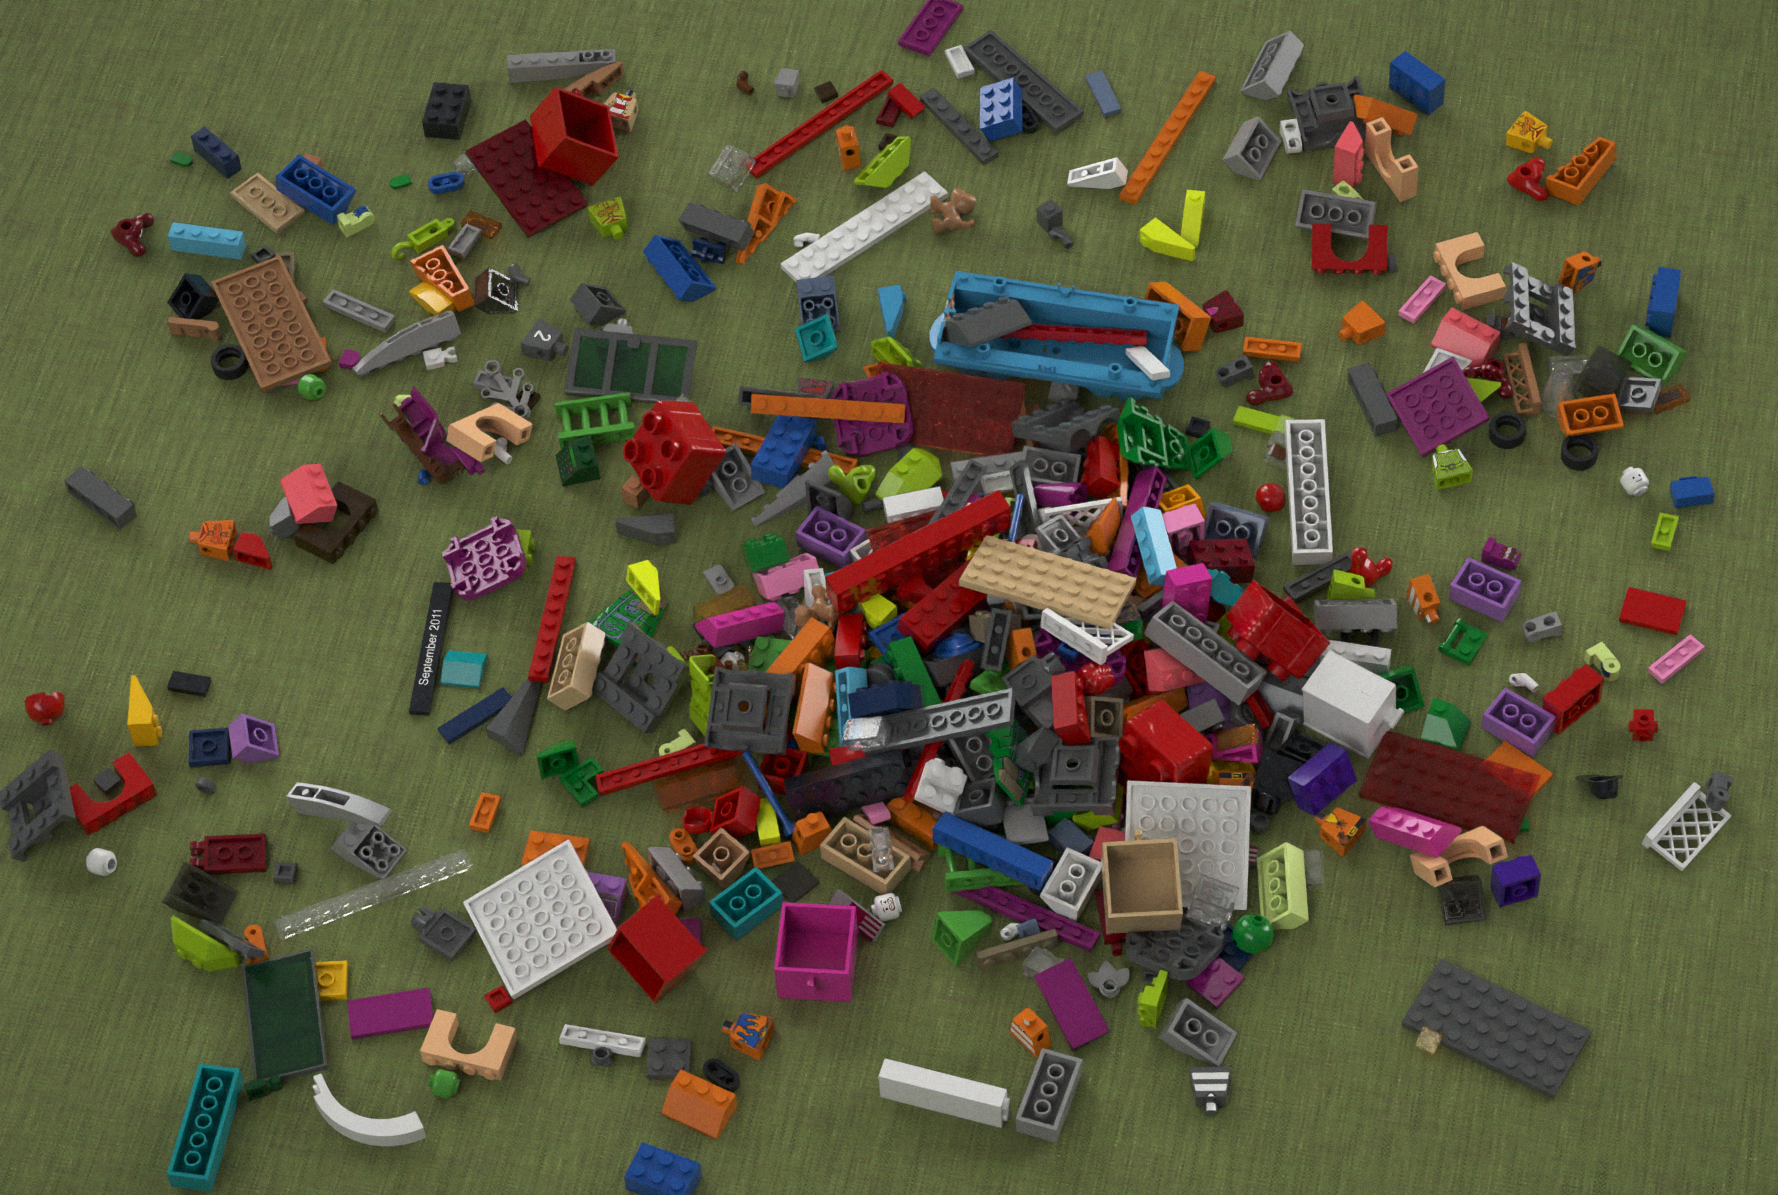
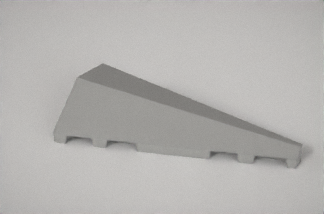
[751,450,839,527]

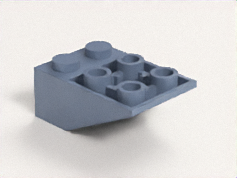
[796,275,840,331]

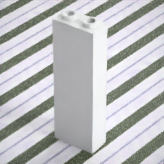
[878,1059,1010,1128]

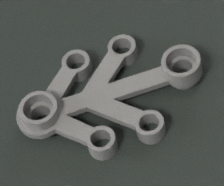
[481,360,535,420]

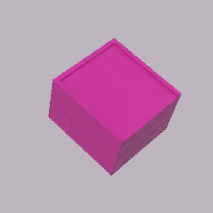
[774,902,858,1002]

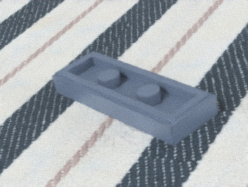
[1085,71,1121,118]

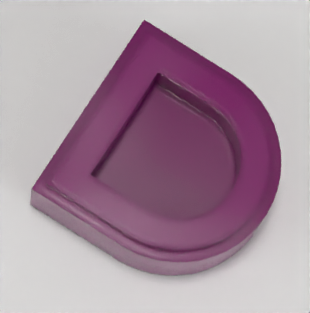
[339,349,361,369]

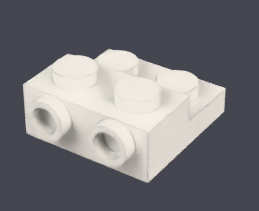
[914,758,967,814]

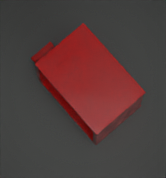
[530,87,619,186]
[607,894,708,1004]

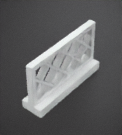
[1044,497,1123,538]
[1040,608,1134,665]
[1641,782,1732,871]

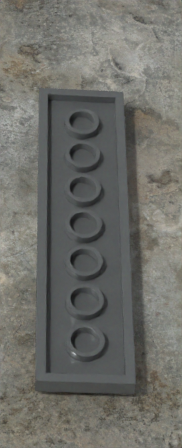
[963,30,1084,133]
[863,688,1016,756]

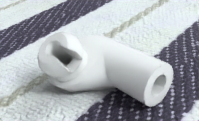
[1509,673,1539,693]
[1001,923,1019,941]

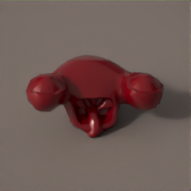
[110,213,155,257]
[1462,358,1513,399]
[1246,361,1293,405]

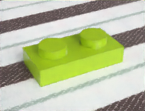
[1650,512,1679,552]

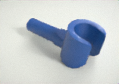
[812,436,827,451]
[418,470,432,485]

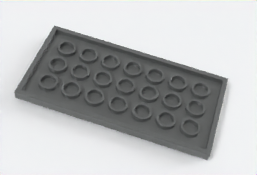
[1401,959,1592,1099]

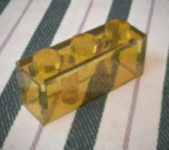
[693,583,756,622]

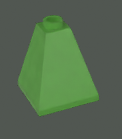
[931,910,993,967]

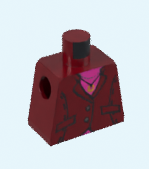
[1202,290,1244,333]

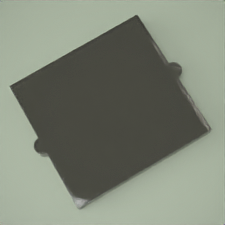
[771,861,820,903]

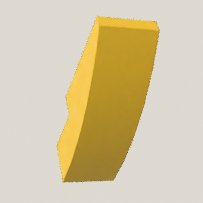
[408,282,455,316]

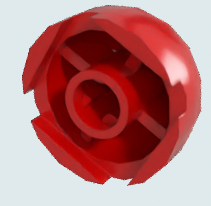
[24,692,65,726]

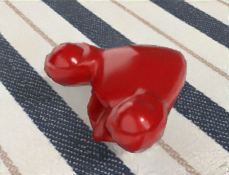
[1506,157,1549,201]
[1349,547,1393,588]

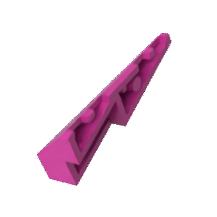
[1205,727,1263,763]

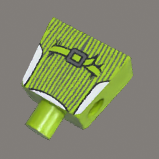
[1432,444,1473,490]

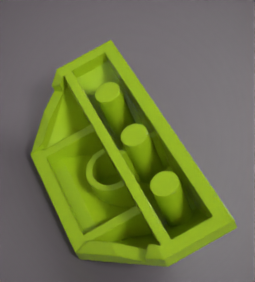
[853,136,911,189]
[870,337,923,401]
[875,448,942,501]
[171,915,240,972]

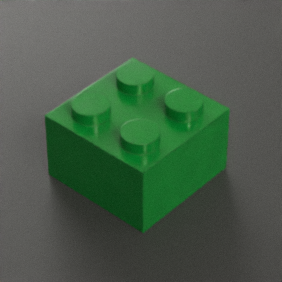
[740,532,790,573]

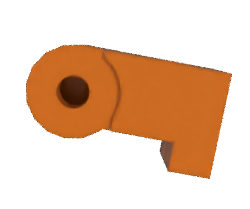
[244,925,268,965]

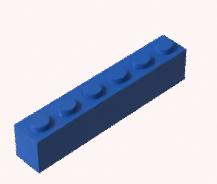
[932,811,1053,891]

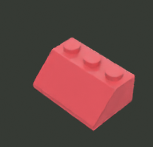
[1333,121,1364,189]
[1431,308,1501,364]
[280,464,337,524]
[1144,647,1207,691]

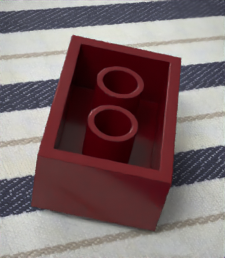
[1186,539,1255,583]

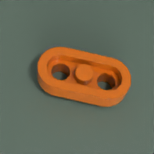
[669,828,698,865]

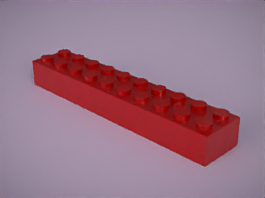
[825,490,1011,614]

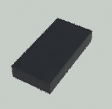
[167,671,211,697]

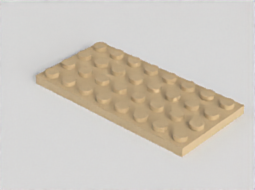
[959,535,1136,630]

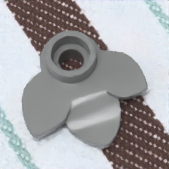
[1088,961,1130,998]

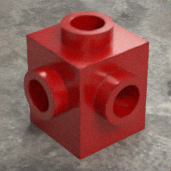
[1628,709,1658,742]

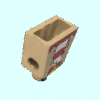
[604,90,638,132]

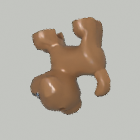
[930,188,976,235]
[794,585,844,633]

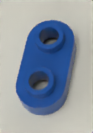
[428,172,465,194]

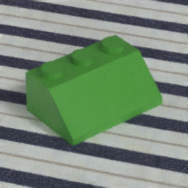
[1615,324,1688,385]

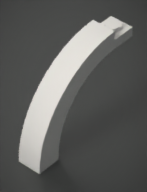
[312,1073,426,1146]

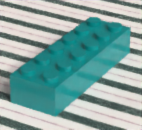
[167,1064,244,1192]

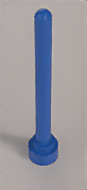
[1007,494,1024,543]
[743,751,795,838]

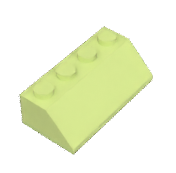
[1257,842,1309,930]

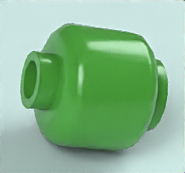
[298,374,326,401]
[428,1069,460,1099]

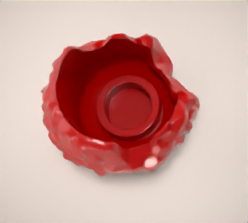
[1077,661,1115,696]

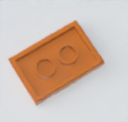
[1479,741,1553,803]

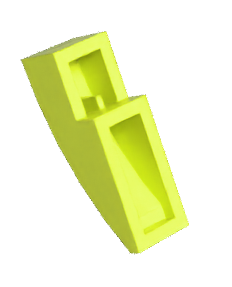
[756,798,781,847]

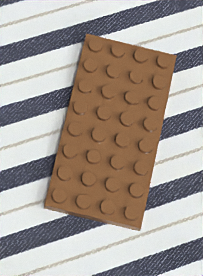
[211,255,332,393]

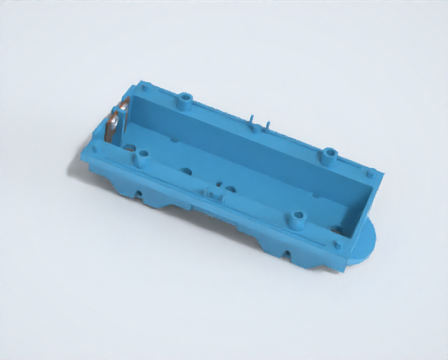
[929,271,1184,401]

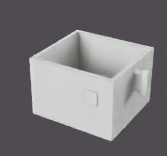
[1302,650,1404,759]

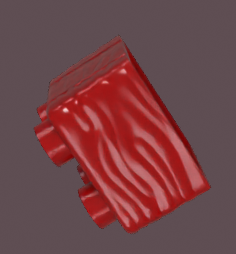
[623,400,726,505]
[1226,579,1330,682]
[1118,700,1213,787]

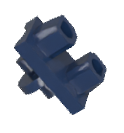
[692,237,726,264]

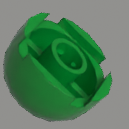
[1231,914,1274,954]

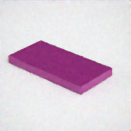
[898,0,963,57]
[1033,958,1110,1051]
[347,988,433,1040]

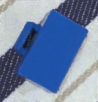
[1669,476,1714,508]

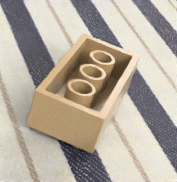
[547,622,606,711]
[820,817,911,895]

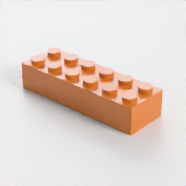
[740,617,836,726]

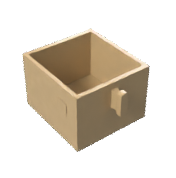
[1101,830,1183,934]

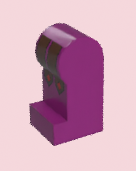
[1481,537,1522,570]

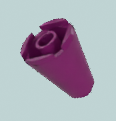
[1033,483,1088,517]

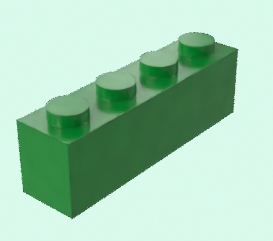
[886,636,941,707]

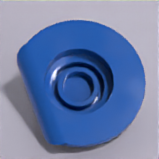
[935,632,984,657]

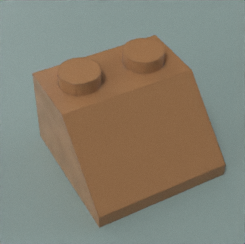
[693,828,750,889]

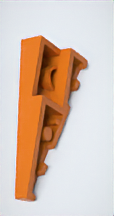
[735,183,797,265]
[621,841,682,915]

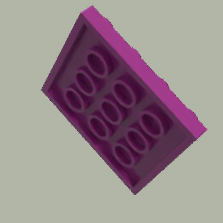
[1386,356,1490,458]

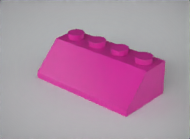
[695,601,785,648]
[1368,807,1462,858]

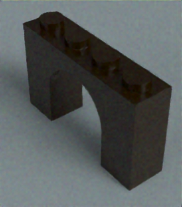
[293,481,378,565]

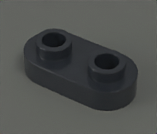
[1022,103,1038,134]
[703,1058,740,1092]

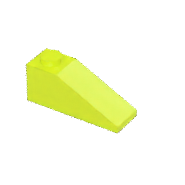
[1181,190,1205,248]
[1140,217,1195,261]
[626,560,660,615]
[858,594,898,629]

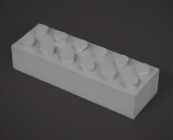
[1144,600,1267,705]

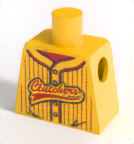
[1505,111,1553,154]

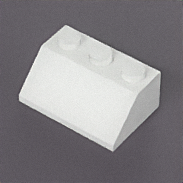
[1040,847,1102,922]

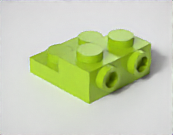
[1137,970,1168,1028]

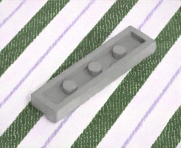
[323,289,396,333]

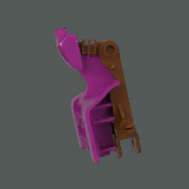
[379,386,485,484]

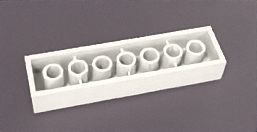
[1285,419,1333,565]

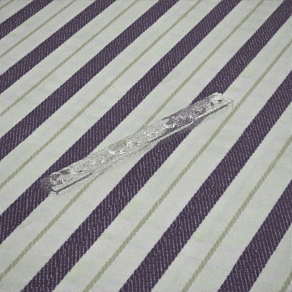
[273,848,473,940]

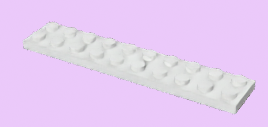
[781,171,948,282]

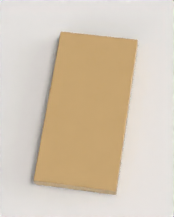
[230,172,305,235]

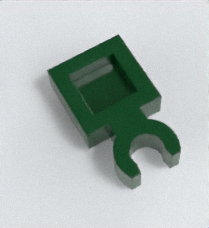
[244,1075,283,1101]

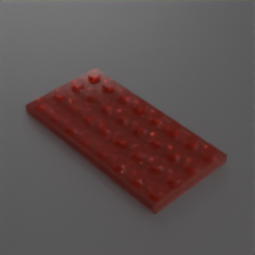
[876,362,1026,456]
[1359,730,1540,844]

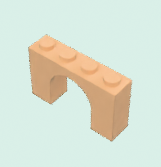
[1365,117,1419,202]
[1433,232,1506,310]
[446,403,533,462]
[1410,826,1508,887]
[420,1009,518,1081]

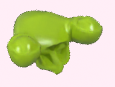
[828,464,876,505]

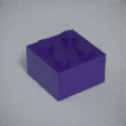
[1490,855,1541,908]

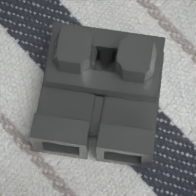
[1055,536,1109,569]

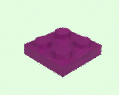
[1185,956,1245,1010]

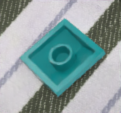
[795,314,838,363]
[441,650,487,688]

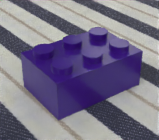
[1288,742,1357,816]

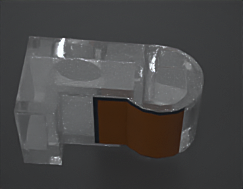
[1264,443,1287,471]

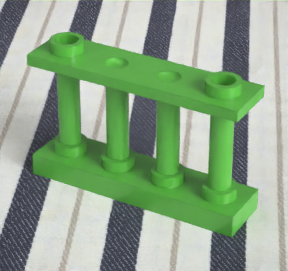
[554,392,635,449]
[937,834,1025,892]

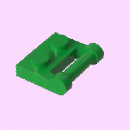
[1438,618,1488,666]

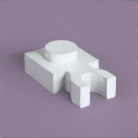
[423,346,458,370]

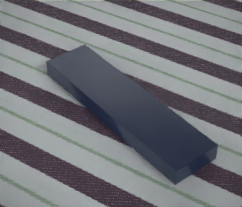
[437,687,512,745]

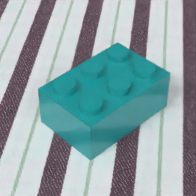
[709,867,783,941]

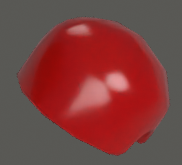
[1255,483,1286,513]
[682,807,713,835]

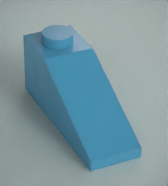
[878,285,907,338]

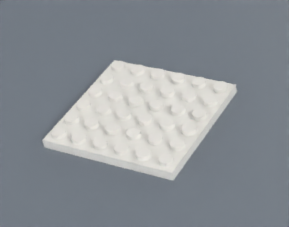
[1125,781,1251,910]
[463,839,617,999]

